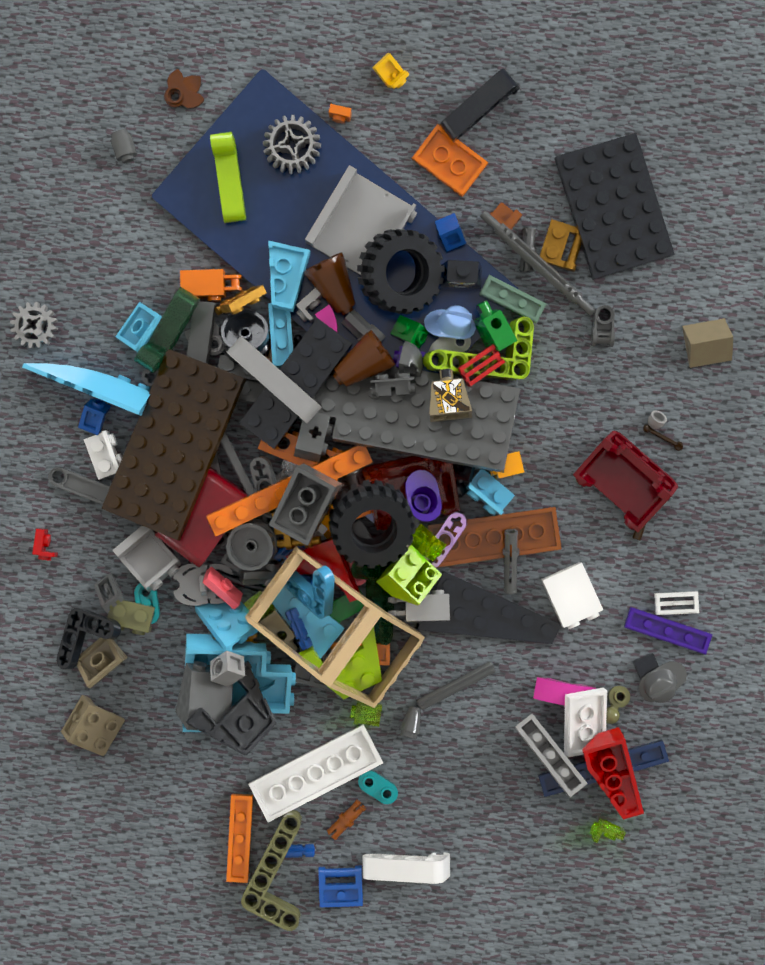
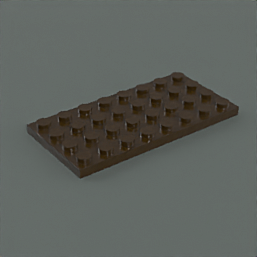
[101,349,246,541]

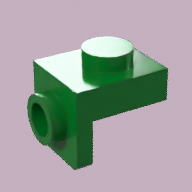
[390,315,428,349]

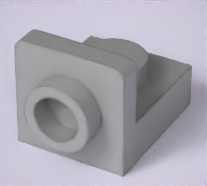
[296,288,322,323]

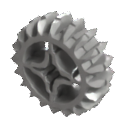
[263,115,321,174]

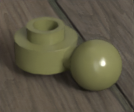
[606,686,630,724]

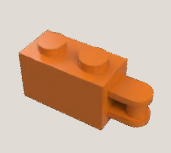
[180,269,242,303]

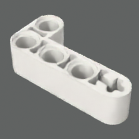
[362,852,450,884]

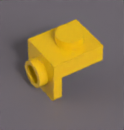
[372,53,409,89]

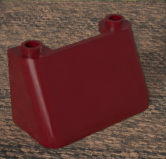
[573,430,678,532]
[154,468,248,568]

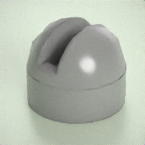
[648,410,667,429]

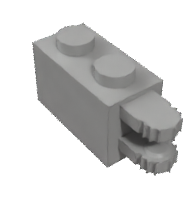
[388,590,450,622]

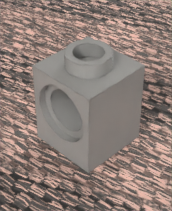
[210,651,245,687]

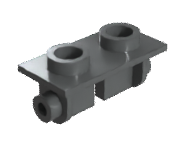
[370,372,415,397]

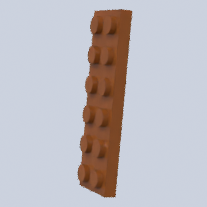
[427,507,562,568]

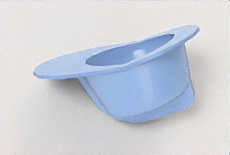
[424,305,476,340]

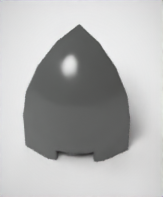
[399,341,423,377]

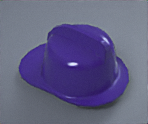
[405,470,442,522]

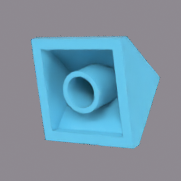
[115,302,167,356]

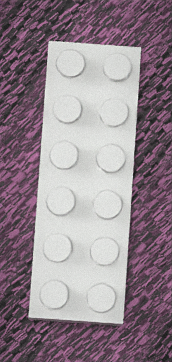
[248,724,383,822]

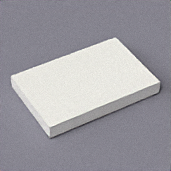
[564,688,607,758]

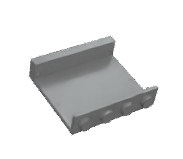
[305,165,417,275]

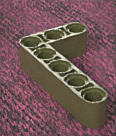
[241,810,302,931]

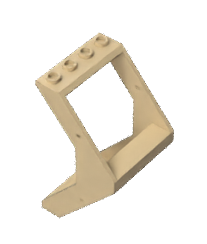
[245,546,425,708]

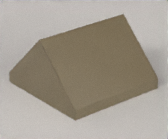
[682,318,733,368]
[77,637,128,689]

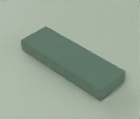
[479,275,546,324]

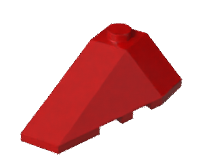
[582,727,644,820]

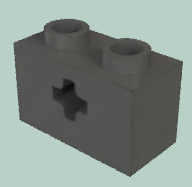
[294,412,333,463]

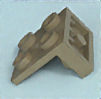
[61,695,125,756]

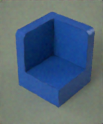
[435,213,466,251]

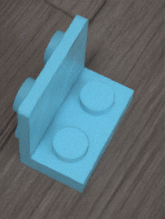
[466,469,515,516]

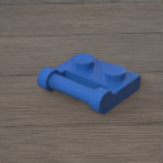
[319,865,363,908]

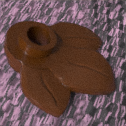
[164,69,204,109]

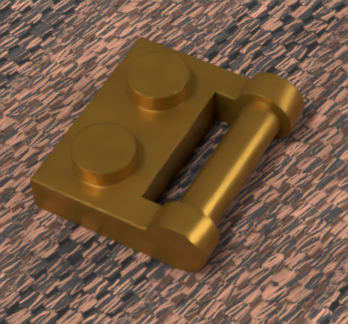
[539,219,581,272]

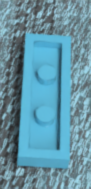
[268,303,293,368]

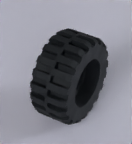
[357,229,445,314]
[329,480,416,569]

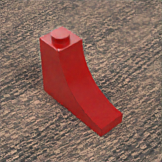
[285,537,361,602]

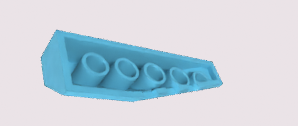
[22,363,151,416]

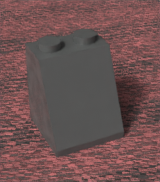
[175,661,233,730]

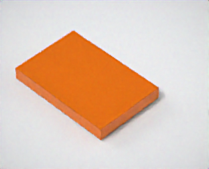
[412,124,488,197]

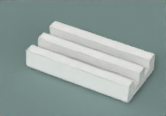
[654,591,699,615]

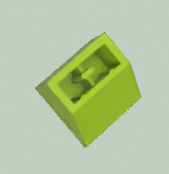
[376,545,442,606]

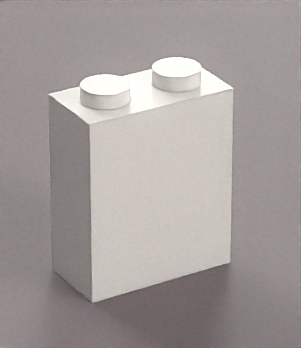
[540,562,603,629]

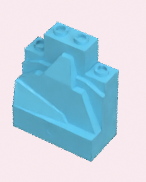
[182,634,296,732]

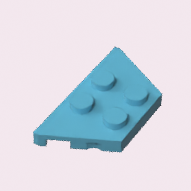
[195,602,258,652]

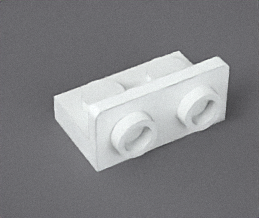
[84,430,122,480]

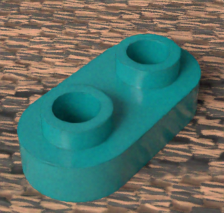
[134,583,160,624]
[358,770,398,804]

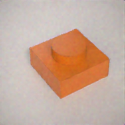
[329,104,352,124]

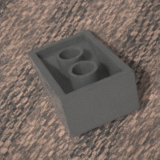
[269,464,342,546]

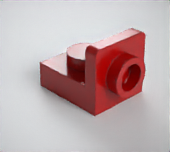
[32,528,58,561]

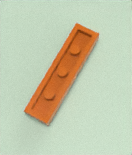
[226,794,253,883]

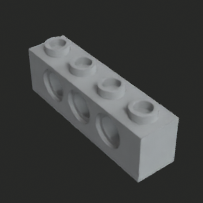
[515,714,588,798]

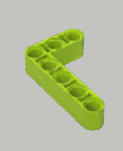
[423,317,534,380]

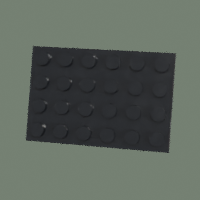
[554,133,675,280]

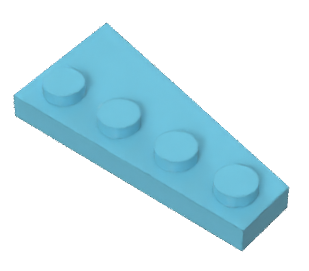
[272,585,345,659]

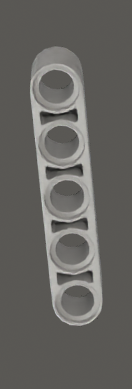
[227,336,322,424]

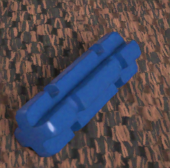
[285,608,312,650]
[274,844,315,858]

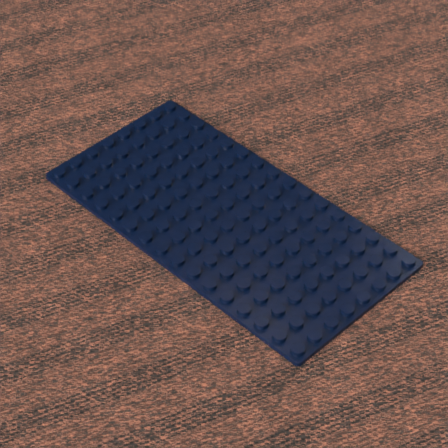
[152,69,518,374]

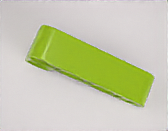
[210,132,246,223]

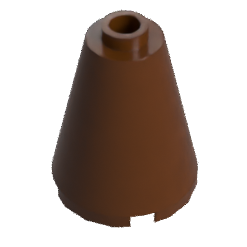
[304,252,356,315]
[333,330,396,387]

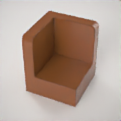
[490,203,523,230]

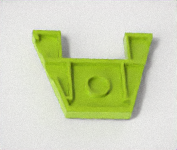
[298,627,382,700]

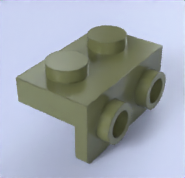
[108,600,155,635]

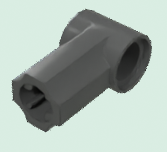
[341,310,385,342]
[239,564,282,586]

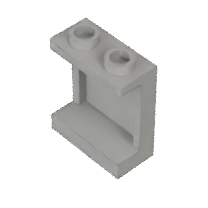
[112,526,181,592]

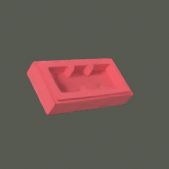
[203,566,243,609]

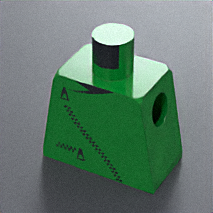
[474,300,518,351]

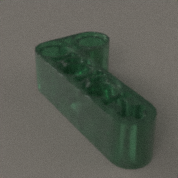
[134,287,200,373]
[351,561,394,645]

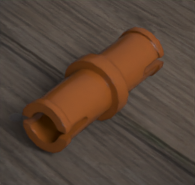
[327,799,366,840]

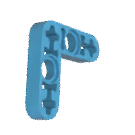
[285,566,335,619]

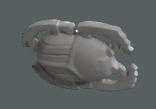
[173,564,233,606]

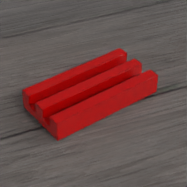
[457,344,505,387]

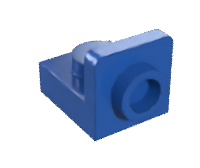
[78,398,111,435]

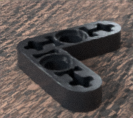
[56,608,121,669]

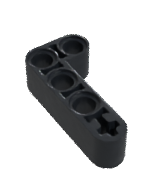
[440,68,520,142]

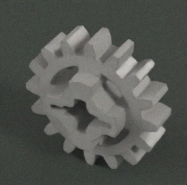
[10,302,58,349]

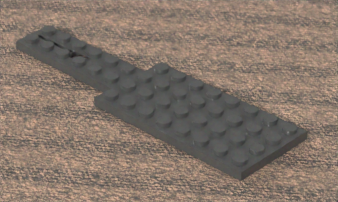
[218,355,520,473]

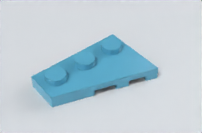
[268,241,310,312]

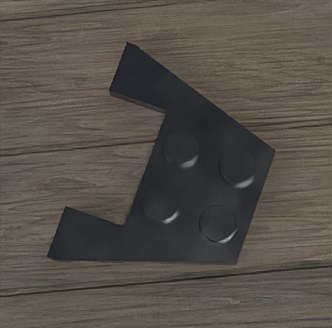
[186,661,277,755]

